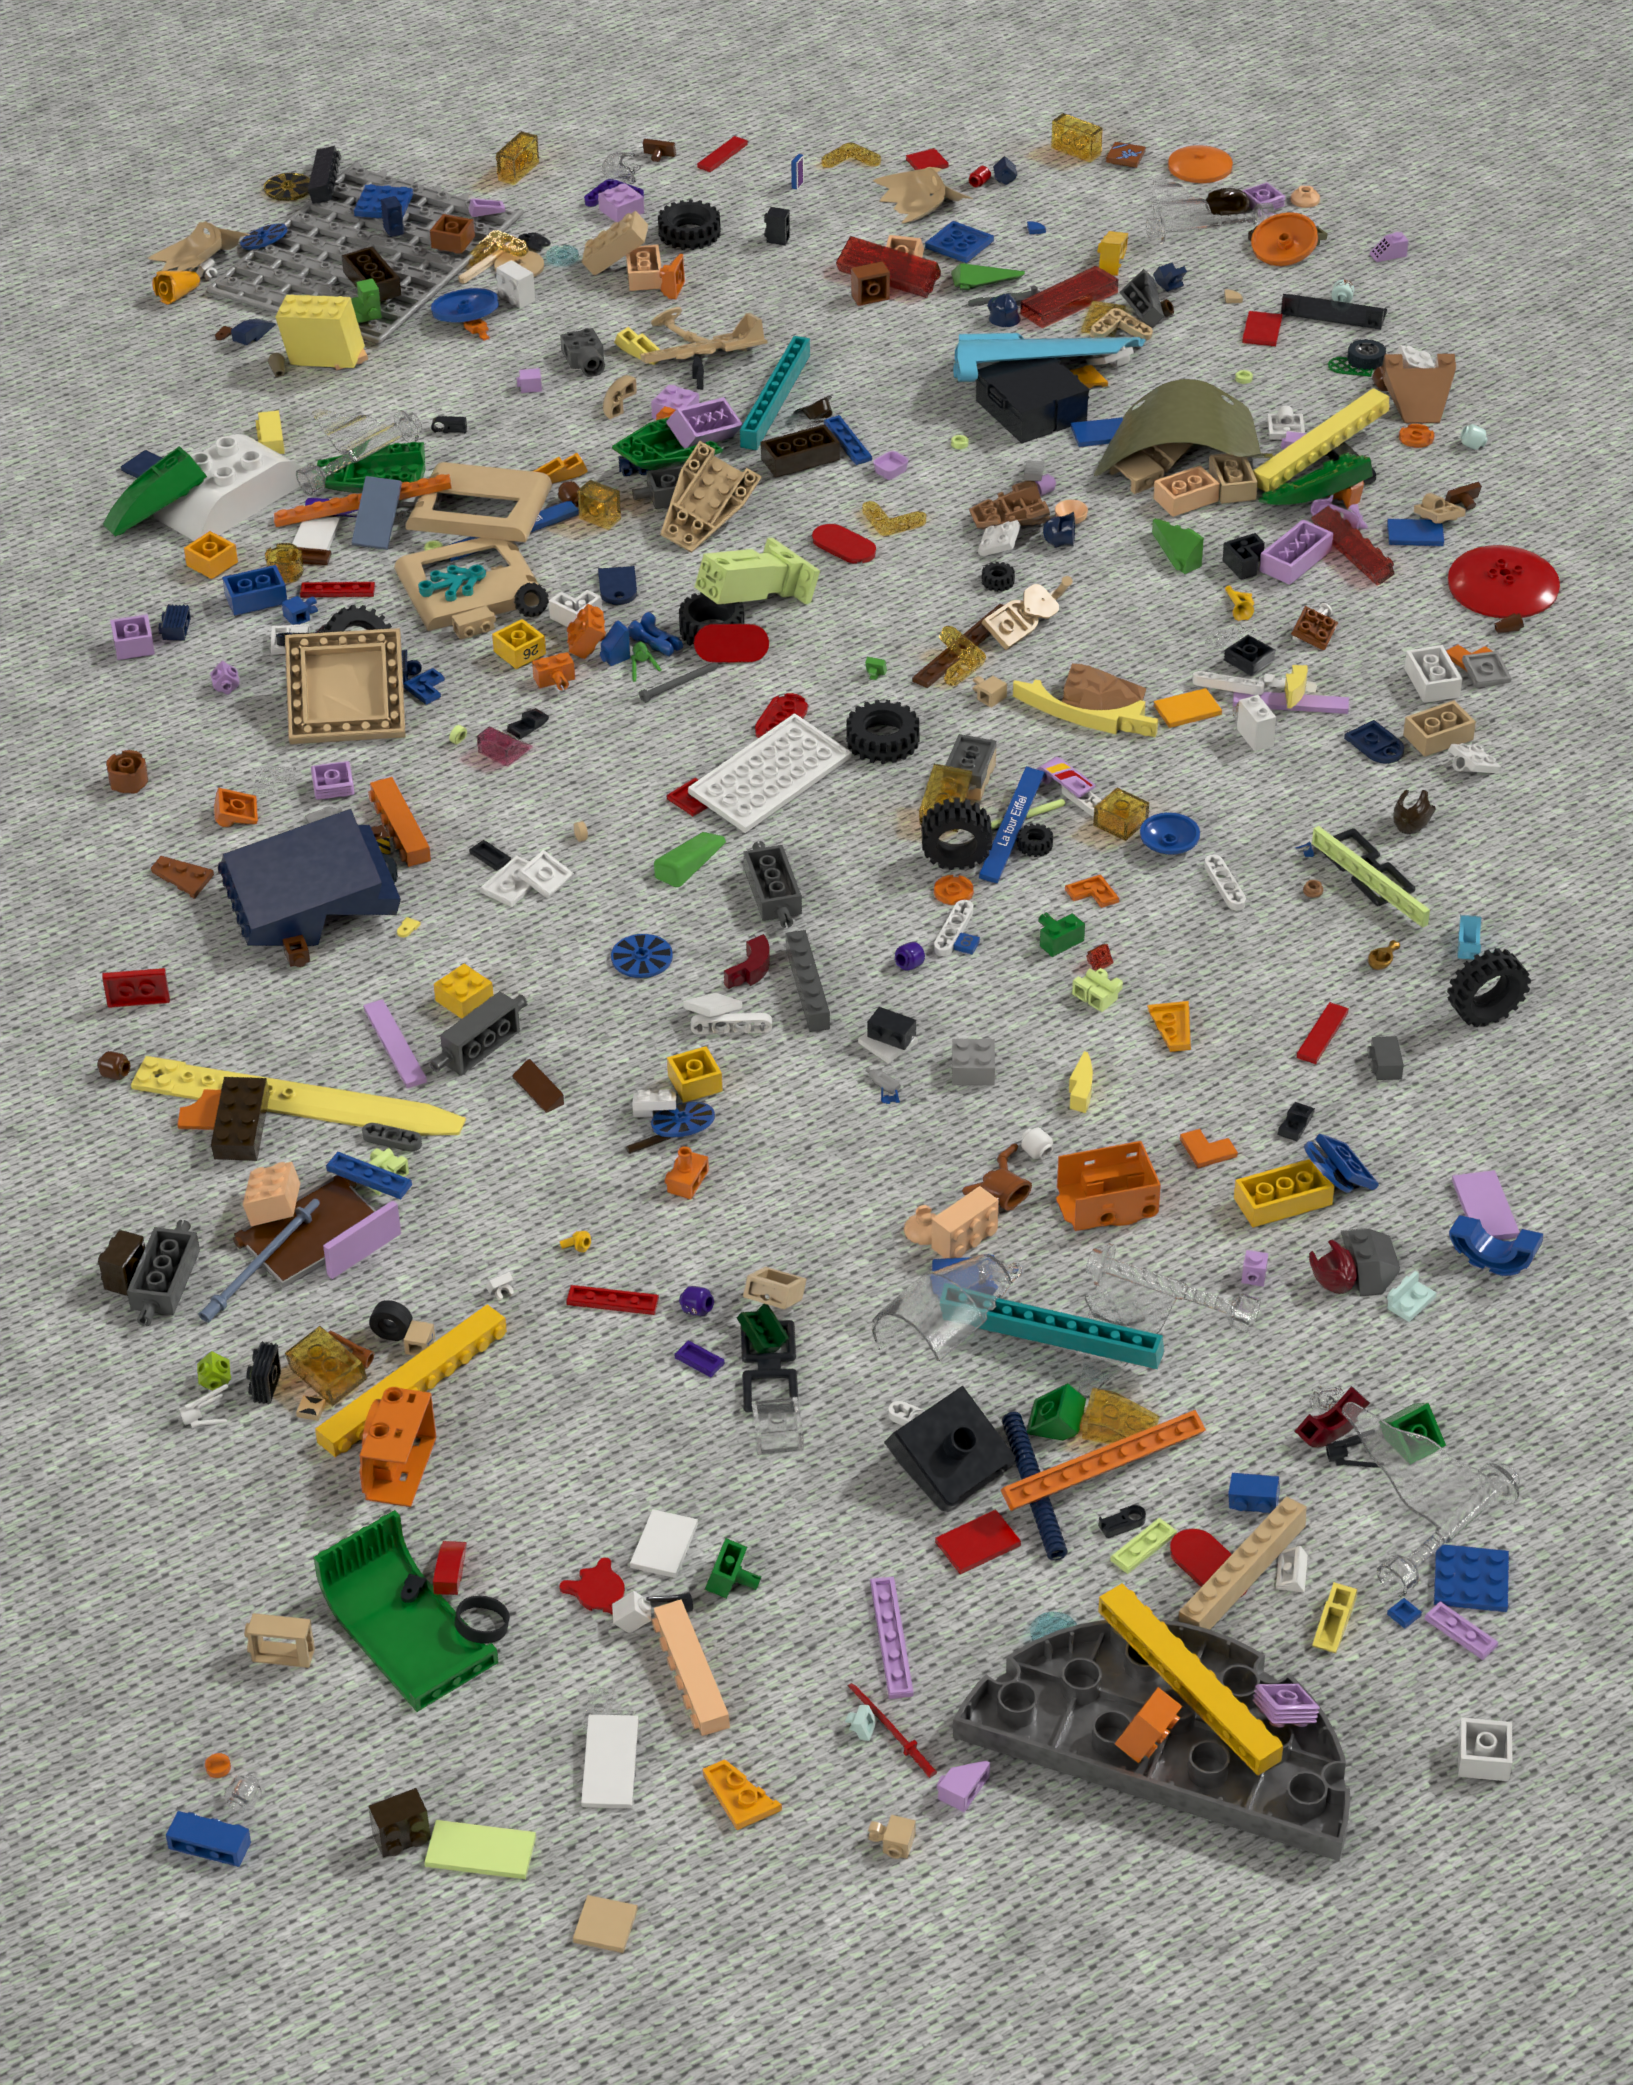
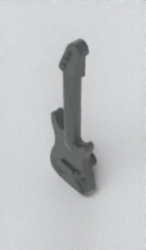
[968,286,1042,307]

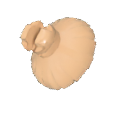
[904,1205,937,1245]

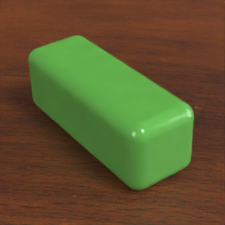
[654,832,726,887]

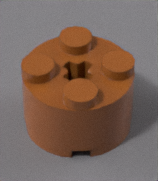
[106,750,148,794]

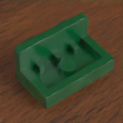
[736,1304,789,1354]

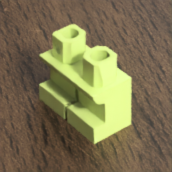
[1072,968,1123,1012]
[361,1148,409,1196]

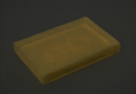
[1081,301,1126,337]

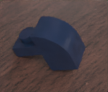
[1153,262,1187,292]

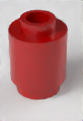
[969,165,991,188]

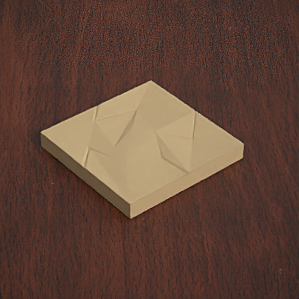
[285,628,406,744]

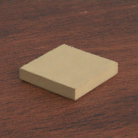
[573,1895,638,1953]

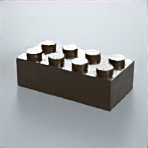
[341,246,401,302]
[760,424,840,478]
[211,1077,270,1161]

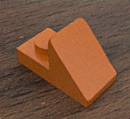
[1328,481,1364,509]

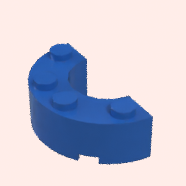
[1449,1215,1543,1276]

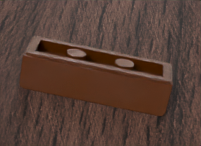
[512,1059,564,1113]

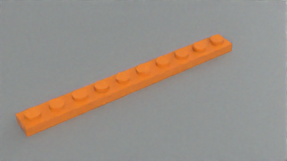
[274,474,452,527]
[1000,1410,1206,1511]

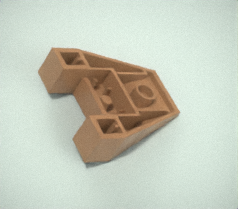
[1382,354,1456,423]

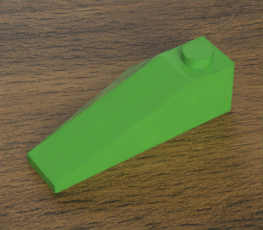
[951,263,1025,290]
[1152,518,1204,574]

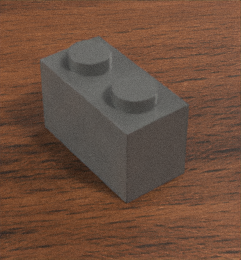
[1367,1036,1404,1080]

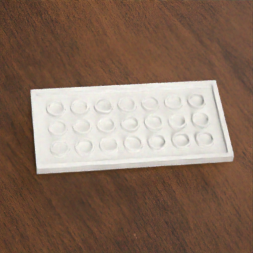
[688,713,852,833]

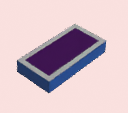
[791,154,804,190]

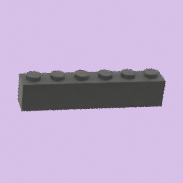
[785,930,830,1032]

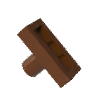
[643,138,676,162]
[1445,481,1482,510]

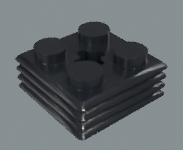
[1223,634,1276,676]
[246,1341,281,1405]

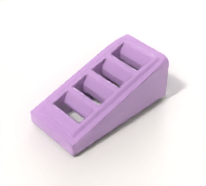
[469,198,505,217]

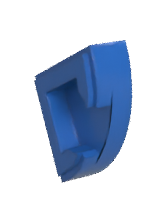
[1027,221,1046,235]

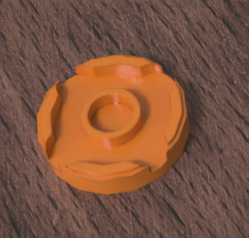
[1399,424,1435,448]
[934,875,974,905]

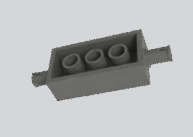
[632,466,683,509]
[743,841,802,928]
[429,991,528,1076]
[127,1220,200,1326]

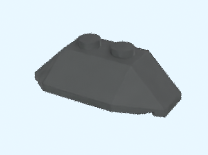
[1341,1228,1400,1297]

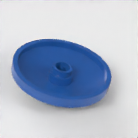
[431,288,499,322]

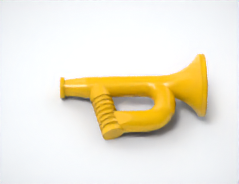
[1225,585,1254,621]

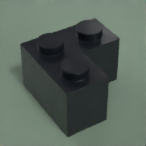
[1222,533,1265,580]

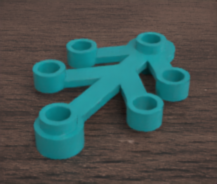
[418,564,486,602]

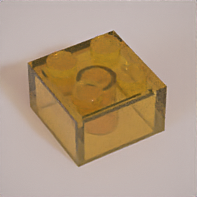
[578,480,621,530]
[1093,787,1150,841]

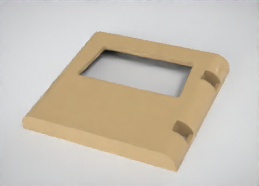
[406,462,552,542]
[394,538,539,631]

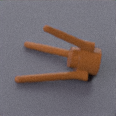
[327,1330,374,1371]

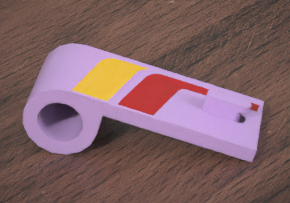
[1037,757,1096,798]

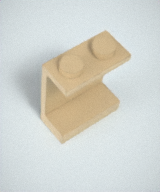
[1110,450,1164,494]

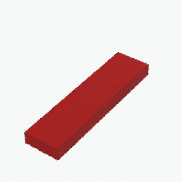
[697,136,748,173]
[300,582,375,598]
[1296,1002,1349,1064]
[566,1285,659,1315]

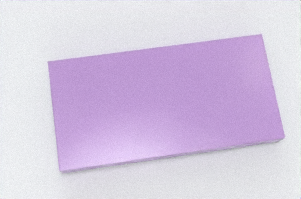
[1452,1170,1520,1240]
[323,1201,401,1279]

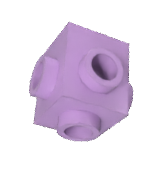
[210,661,240,694]

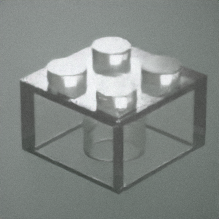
[751,1397,804,1455]

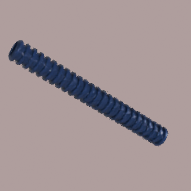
[1002,1412,1068,1560]

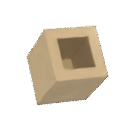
[404,1320,435,1356]

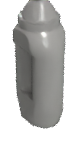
[305,807,342,823]
[865,1068,901,1094]

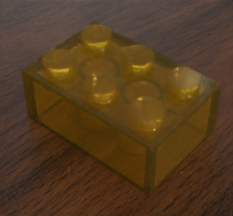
[1051,113,1103,163]
[496,131,539,185]
[285,1326,368,1407]

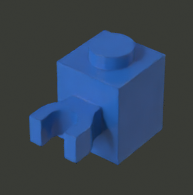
[281,596,318,625]

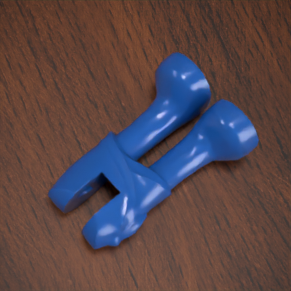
[628,612,683,657]

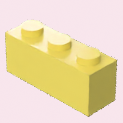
[255,410,285,454]

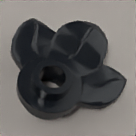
[518,232,551,252]

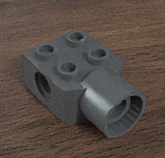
[560,328,605,377]

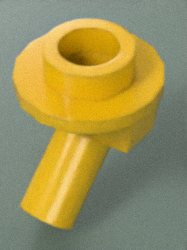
[559,1231,591,1253]

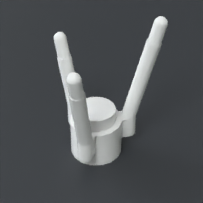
[179,1384,228,1428]

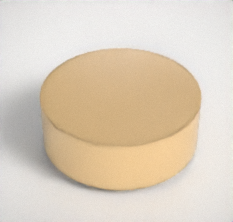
[574,821,588,842]

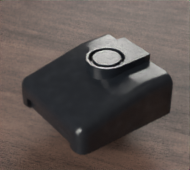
[884,1385,1015,1512]

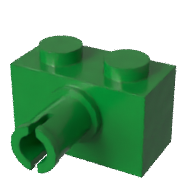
[1038,912,1085,957]
[704,1538,762,1599]

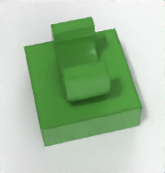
[865,656,887,680]

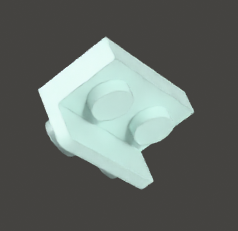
[1387,1271,1437,1322]

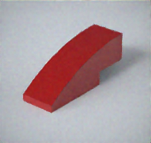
[433,1541,467,1595]

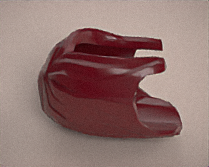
[1309,1239,1357,1294]

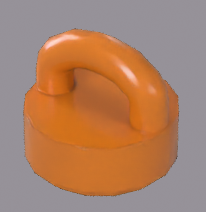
[205,1753,231,1778]

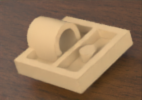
[1414,493,1466,523]

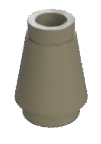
[268,353,285,377]

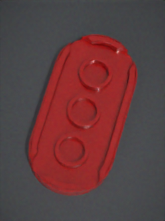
[812,524,876,564]
[694,624,769,662]
[755,693,808,738]
[1170,1528,1248,1597]

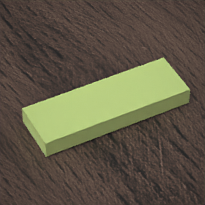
[1110,1518,1177,1574]

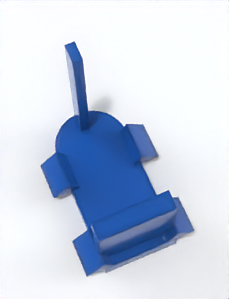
[1295,842,1315,857]
[881,1087,900,1104]

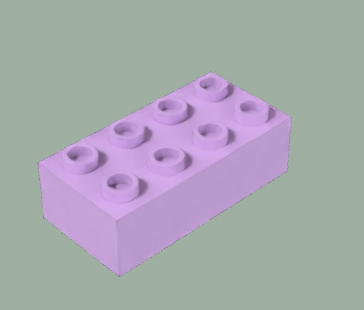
[666,397,743,449]
[1259,520,1333,585]

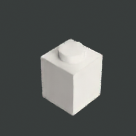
[612,1591,651,1633]

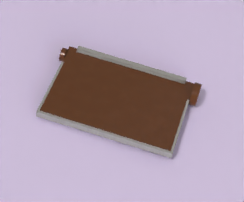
[233,1175,376,1288]

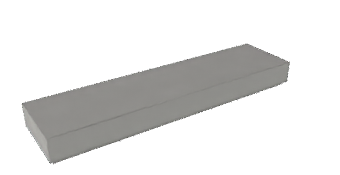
[1023,460,1045,481]

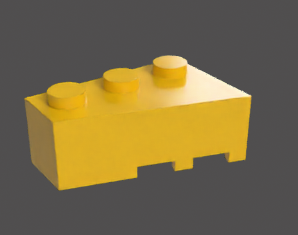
[1097,231,1128,276]

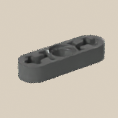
[362,1123,422,1152]

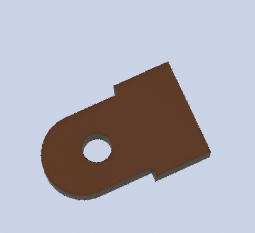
[215,326,232,340]

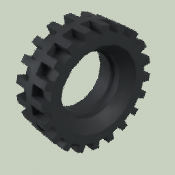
[658,200,721,250]
[322,605,392,633]
[846,700,920,764]
[1447,948,1531,1028]

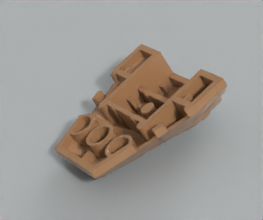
[969,481,1050,530]
[1062,663,1146,710]

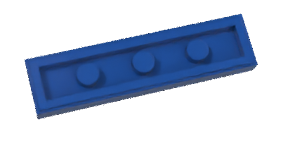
[824,415,872,465]
[326,1151,412,1200]

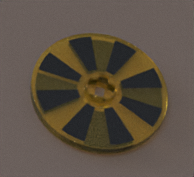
[264,173,310,201]

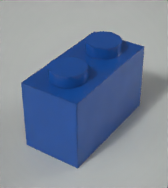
[1228,1473,1280,1513]

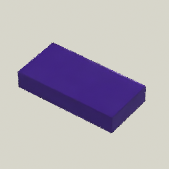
[674,1340,725,1377]

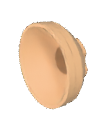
[1290,186,1320,208]
[1055,500,1088,525]

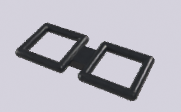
[1320,828,1416,906]
[740,1320,799,1413]

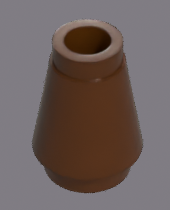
[1494,613,1524,634]

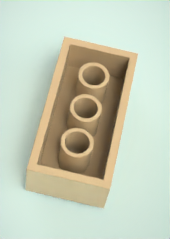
[582,211,648,275]

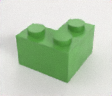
[351,279,382,323]

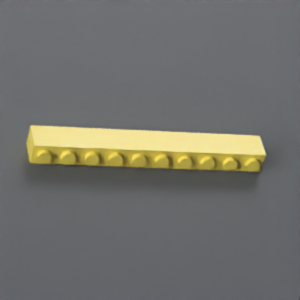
[1253,388,1389,492]

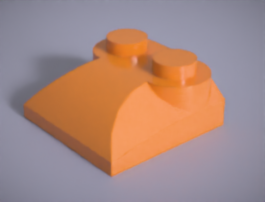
[659,254,685,300]
[214,787,258,827]

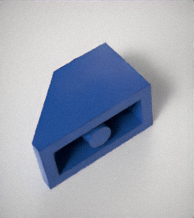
[600,620,630,666]

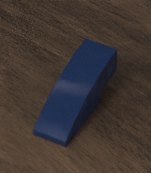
[231,318,276,345]

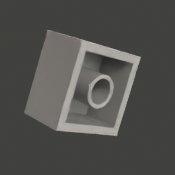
[952,1039,995,1085]

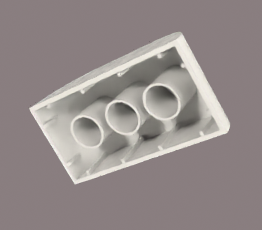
[153,434,308,541]

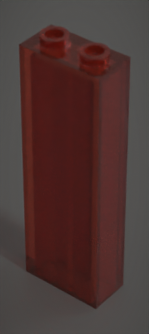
[836,236,941,298]
[1020,266,1119,328]

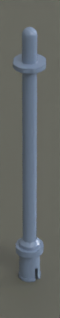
[198,1199,320,1323]

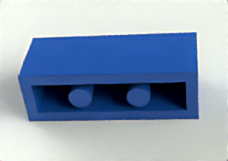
[166,1811,251,1867]

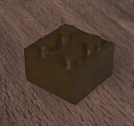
[98,1229,145,1296]
[368,1788,431,1858]

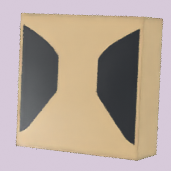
[296,1395,326,1421]

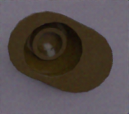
[793,396,833,422]

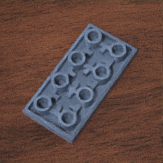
[351,476,402,550]

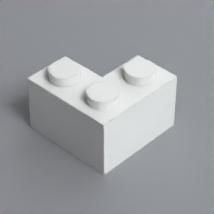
[549,590,602,627]

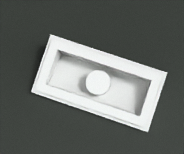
[1276,1546,1308,1592]

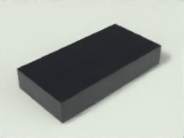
[469,840,511,871]

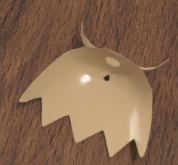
[873,167,973,224]
[148,221,250,271]

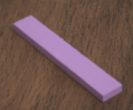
[1233,692,1349,714]
[363,999,427,1088]
[870,1576,914,1699]

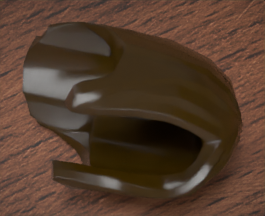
[1205,188,1250,219]
[1393,790,1436,835]

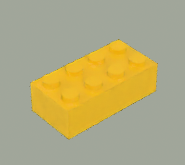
[1234,1159,1334,1228]

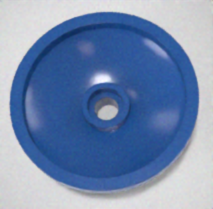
[1140,812,1200,855]

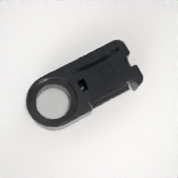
[431,416,467,434]
[1098,1505,1146,1538]

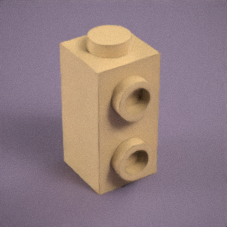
[452,606,496,640]

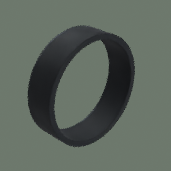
[454,1595,510,1644]

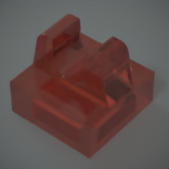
[1086,944,1114,971]

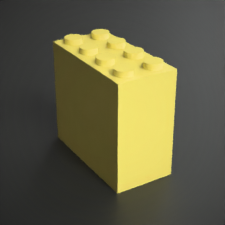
[275,294,365,368]

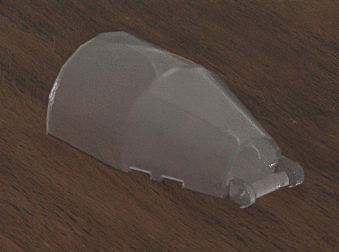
[872,1254,1023,1361]

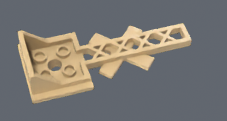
[640,313,768,363]

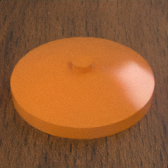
[1168,145,1233,183]
[1251,212,1318,266]

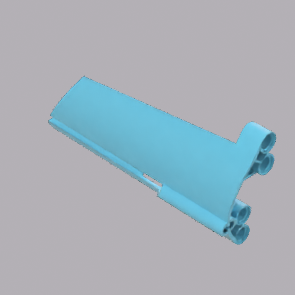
[953,333,1146,382]

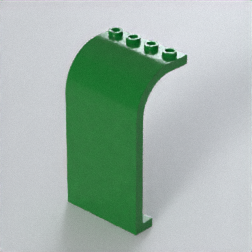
[313,1510,499,1712]

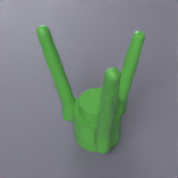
[631,642,662,682]

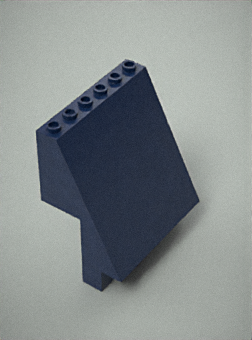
[218,809,401,946]

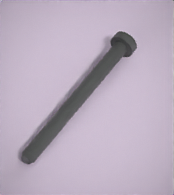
[639,662,718,703]

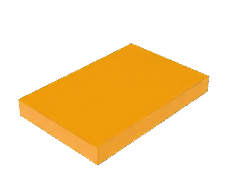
[1153,688,1222,728]

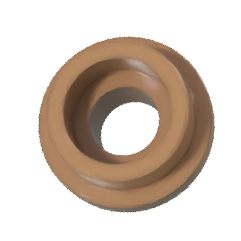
[1303,880,1323,898]

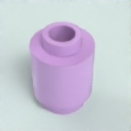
[1035,474,1056,496]

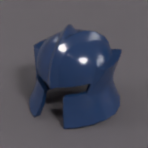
[987,293,1021,327]
[1043,511,1075,548]

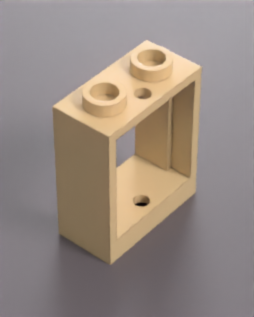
[743,1267,807,1309]
[244,1613,315,1668]

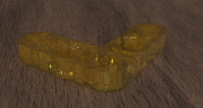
[821,142,881,168]
[467,230,528,267]
[862,501,927,536]
[939,626,986,686]

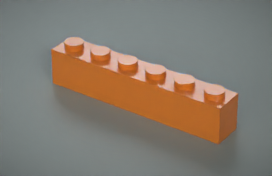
[368,777,431,867]

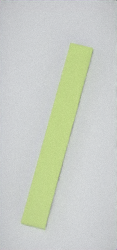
[1312,826,1430,928]

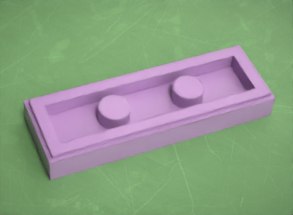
[1424,1602,1498,1660]

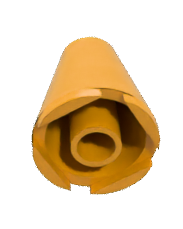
[152,271,200,305]

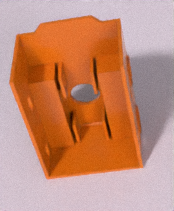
[1056,1141,1161,1231]
[359,1387,437,1507]

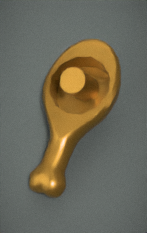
[1368,940,1400,970]

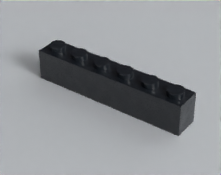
[308,145,341,204]

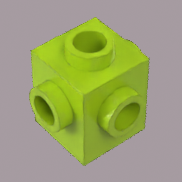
[197,1351,231,1391]

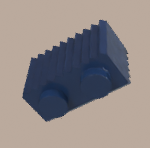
[380,196,404,237]
[158,604,191,641]

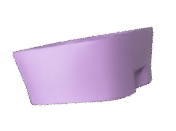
[873,451,908,480]

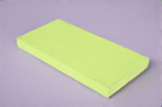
[425,1820,536,1880]

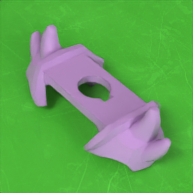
[1311,495,1368,533]

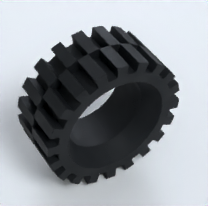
[679,592,745,646]
[921,798,992,870]

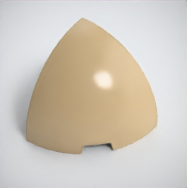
[603,375,637,419]

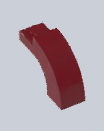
[724,934,770,989]
[1294,1386,1370,1448]

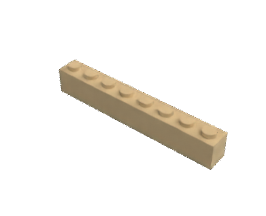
[1179,1496,1307,1630]

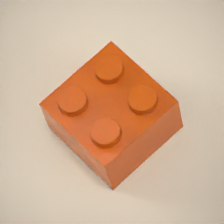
[1115,1687,1182,1763]

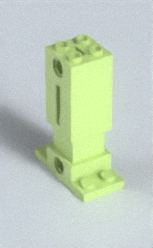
[694,538,820,604]

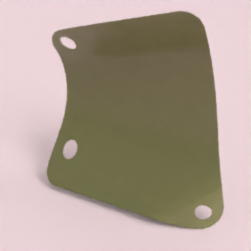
[1094,379,1273,476]

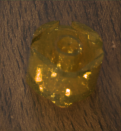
[265,543,304,583]

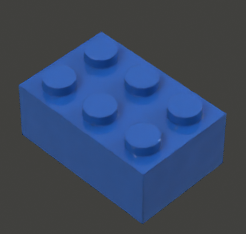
[222,565,287,616]

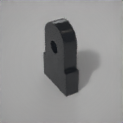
[400,1574,427,1603]

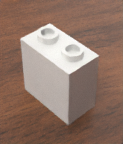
[1237,695,1276,751]

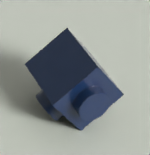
[993,156,1018,185]

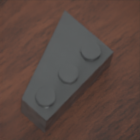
[1119,269,1164,328]

